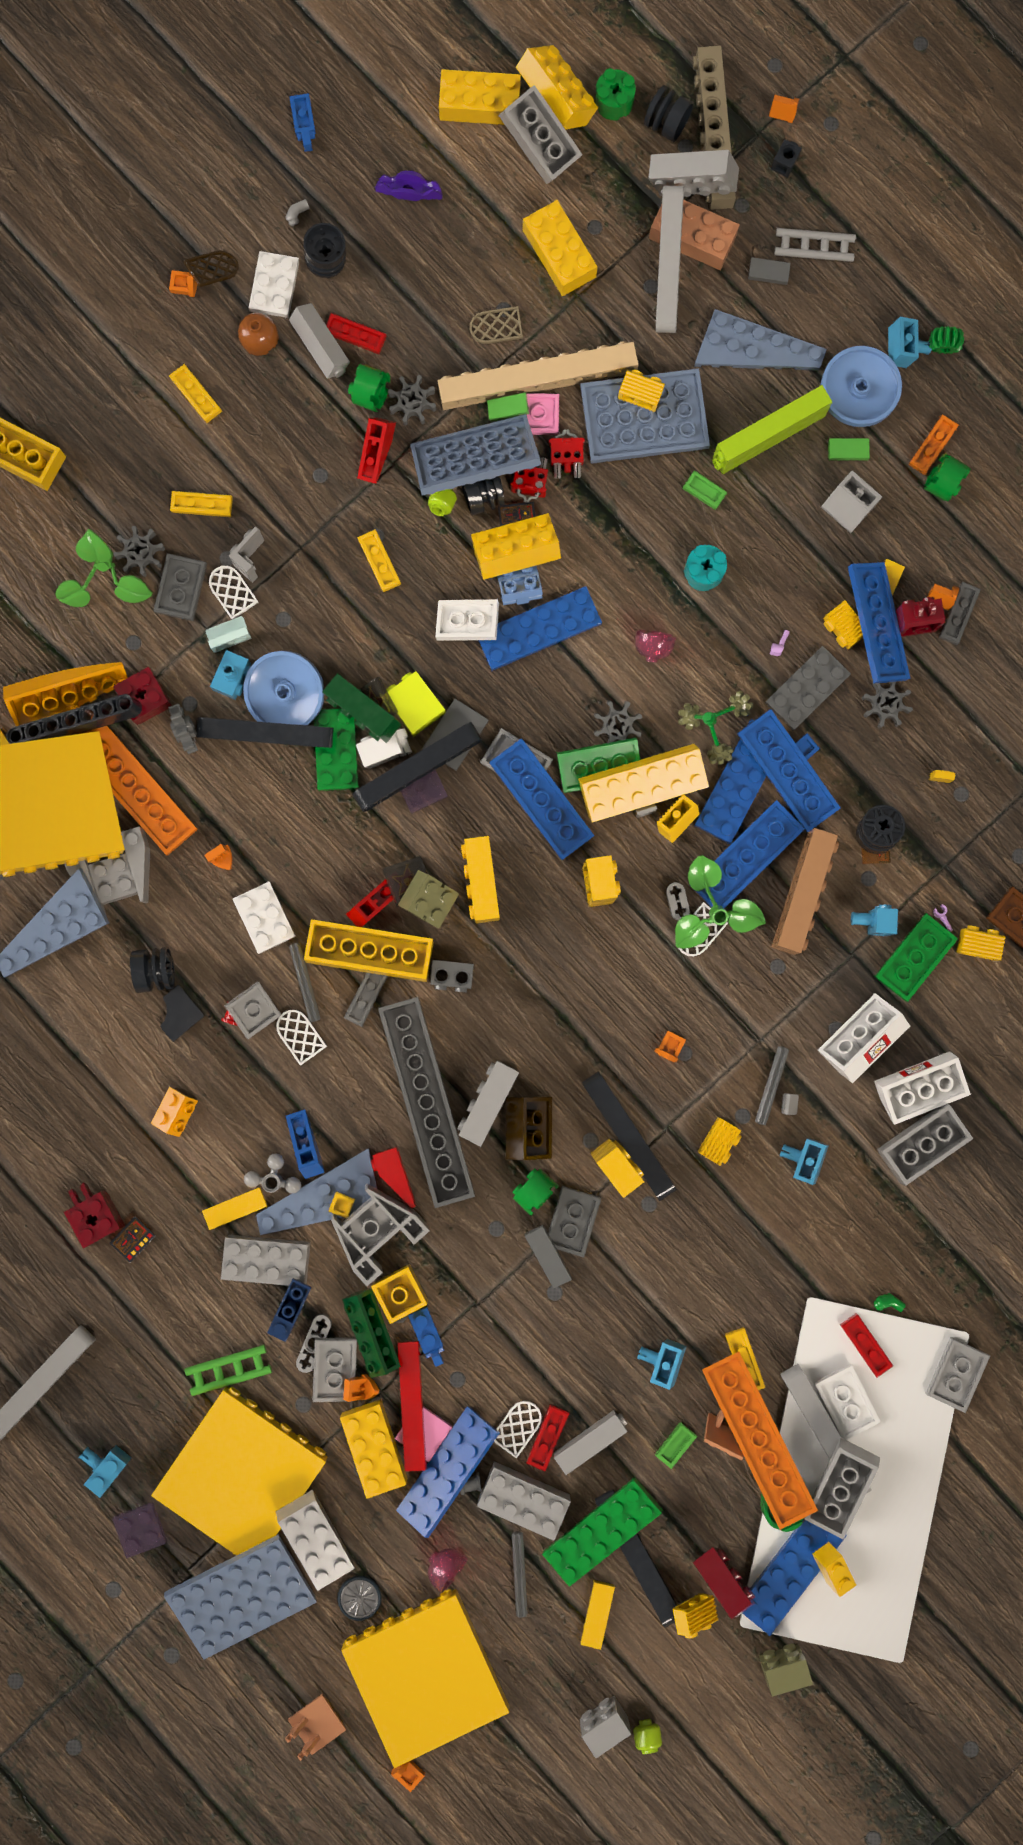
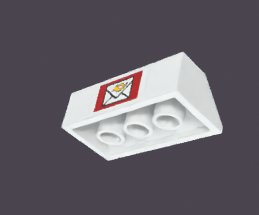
[818,994,910,1083]
[874,1052,971,1125]

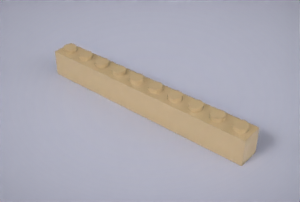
[438,341,638,410]

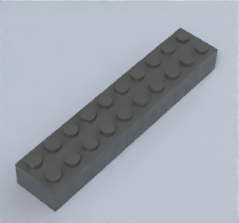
[378,997,475,1208]

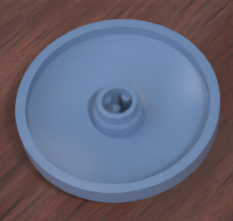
[821,346,902,427]
[243,651,324,725]

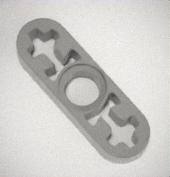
[296,1313,332,1373]

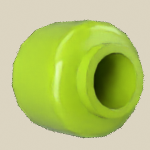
[428,489,457,516]
[633,1719,662,1754]

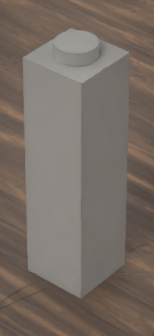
[289,303,350,379]
[553,1410,628,1475]

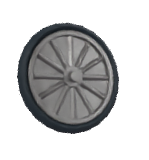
[337,1576,382,1621]

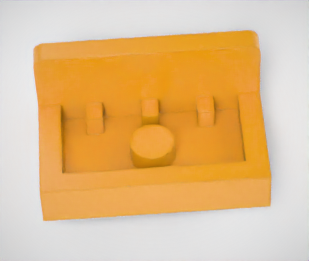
[151,1087,198,1137]

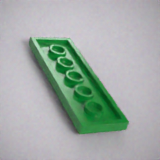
[542,1477,663,1587]

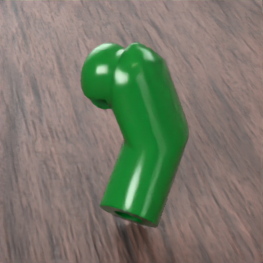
[874,1293,906,1312]

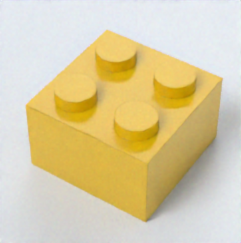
[371,1264,428,1324]

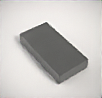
[748,257,791,285]

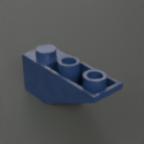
[267,1278,312,1342]

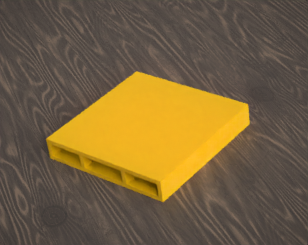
[0,731,125,877]
[151,1386,328,1556]
[341,1589,509,1768]

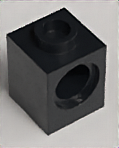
[771,139,802,178]

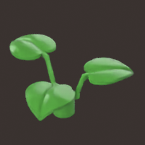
[56,529,153,607]
[675,855,766,948]

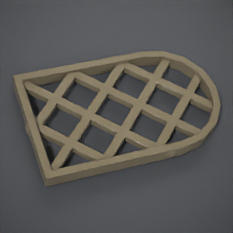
[470,306,523,344]

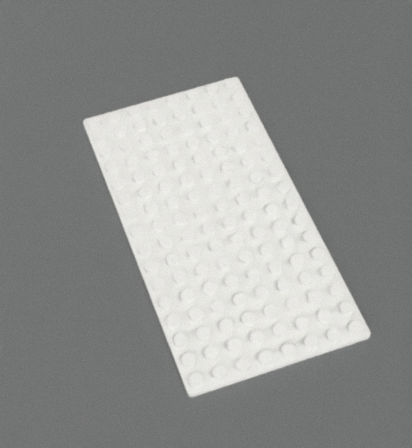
[740,1297,969,1663]

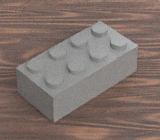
[499,85,582,184]
[648,150,739,197]
[457,1060,519,1147]
[877,1104,973,1186]
[221,1235,311,1286]
[804,1438,880,1540]
[477,1461,571,1541]
[276,1490,355,1591]

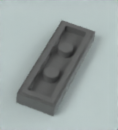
[938,582,981,645]
[344,973,388,1027]
[525,1225,572,1288]

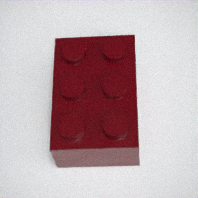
[693,1547,755,1619]

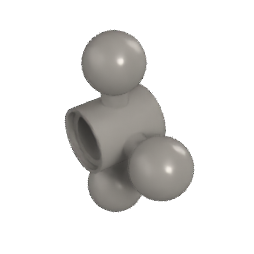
[244,1154,301,1194]

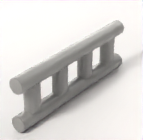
[774,228,856,262]

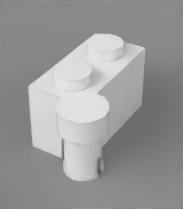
[356,728,412,769]

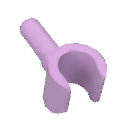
[770,630,790,656]
[933,904,953,932]

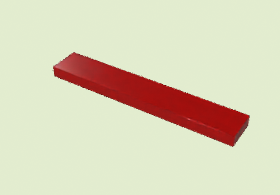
[398,1341,427,1472]

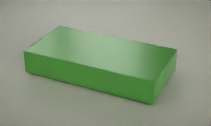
[487,392,529,422]
[828,438,870,460]
[683,470,727,510]
[655,1422,697,1469]

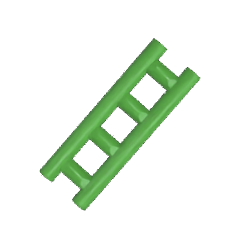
[185,1345,272,1396]

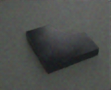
[160,985,205,1042]

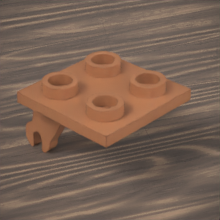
[704,1410,744,1460]
[285,1694,347,1761]

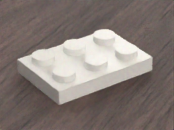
[249,251,299,318]
[435,599,499,641]
[233,882,296,954]
[814,1364,881,1440]

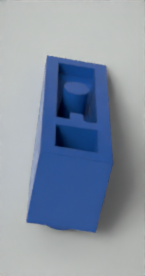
[286,1109,325,1179]

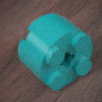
[684,545,727,591]

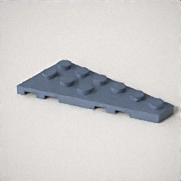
[694,309,827,370]
[0,868,109,977]
[256,1148,377,1235]

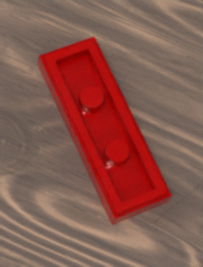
[326,313,387,355]
[840,1313,893,1378]
[526,1404,569,1471]

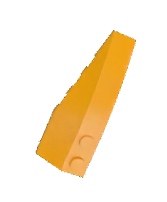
[3,662,128,726]

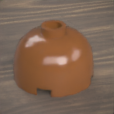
[238,312,279,356]

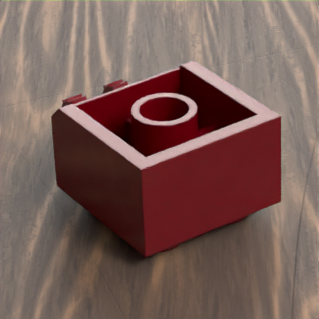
[896,597,945,637]
[111,667,173,725]
[64,1182,125,1249]

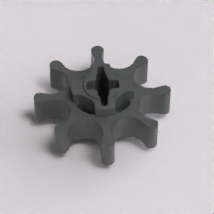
[388,375,436,426]
[113,526,165,577]
[862,682,913,729]
[593,700,642,743]
[168,703,198,754]

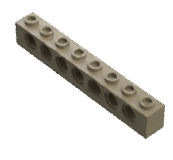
[692,46,736,210]

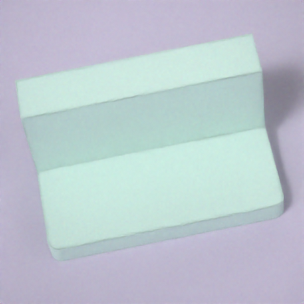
[206,616,252,653]

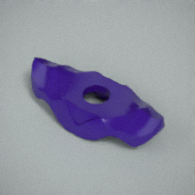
[375,170,442,201]

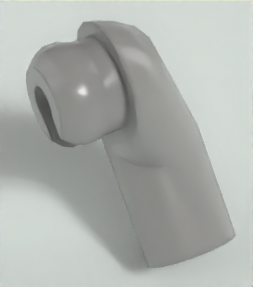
[286,199,310,226]

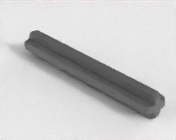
[289,943,320,1022]
[755,1046,789,1125]
[512,1531,528,1618]

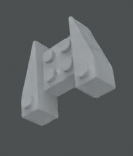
[65,827,150,916]
[331,1184,430,1286]

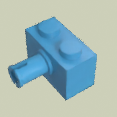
[888,317,931,368]
[210,650,251,700]
[851,905,898,936]
[780,1138,829,1185]
[637,1339,687,1390]
[79,1445,132,1498]

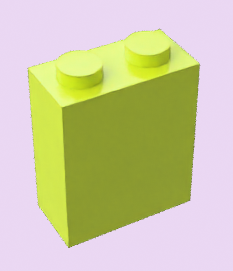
[384,671,446,737]

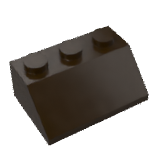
[506,1097,552,1160]

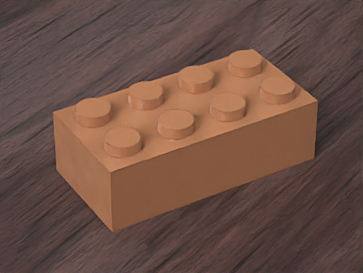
[649,200,740,271]

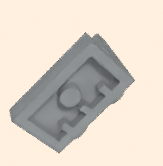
[229,527,264,583]

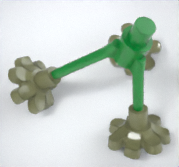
[678,691,753,764]

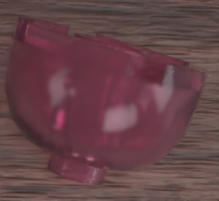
[635,630,676,663]
[428,1548,468,1593]

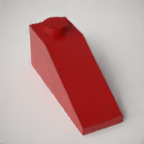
[357,417,396,484]
[346,871,400,927]
[371,1147,416,1208]

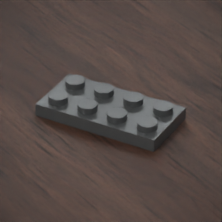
[765,646,851,731]

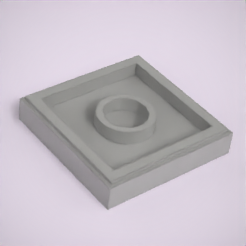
[224,982,281,1039]

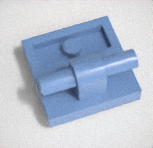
[497,566,543,606]

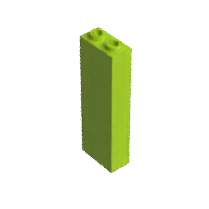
[712,385,832,475]

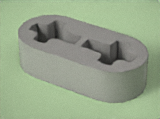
[666,882,690,921]

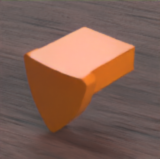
[769,95,800,123]
[169,270,197,297]
[927,584,959,610]
[204,844,233,870]
[654,1031,686,1063]
[343,1374,379,1402]
[391,1760,425,1792]

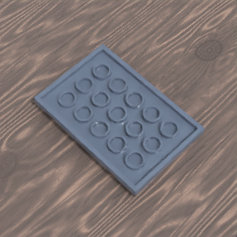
[580,369,710,463]
[410,414,541,495]
[164,1534,317,1659]

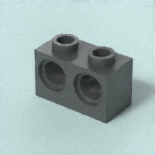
[430,960,474,993]

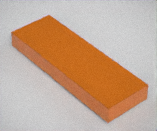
[908,414,959,475]

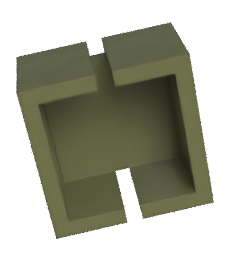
[398,870,459,929]
[759,1644,813,1697]

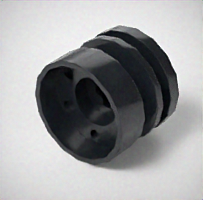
[644,85,694,143]
[303,223,346,278]
[461,476,505,516]
[856,805,905,854]
[130,947,175,993]

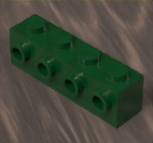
[322,673,402,744]
[342,1288,401,1378]

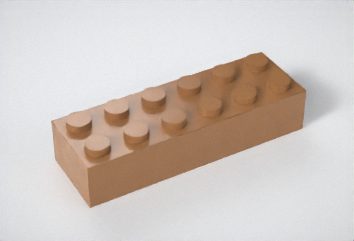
[771,828,839,955]

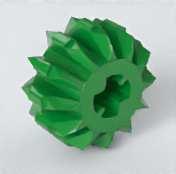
[929,326,964,354]

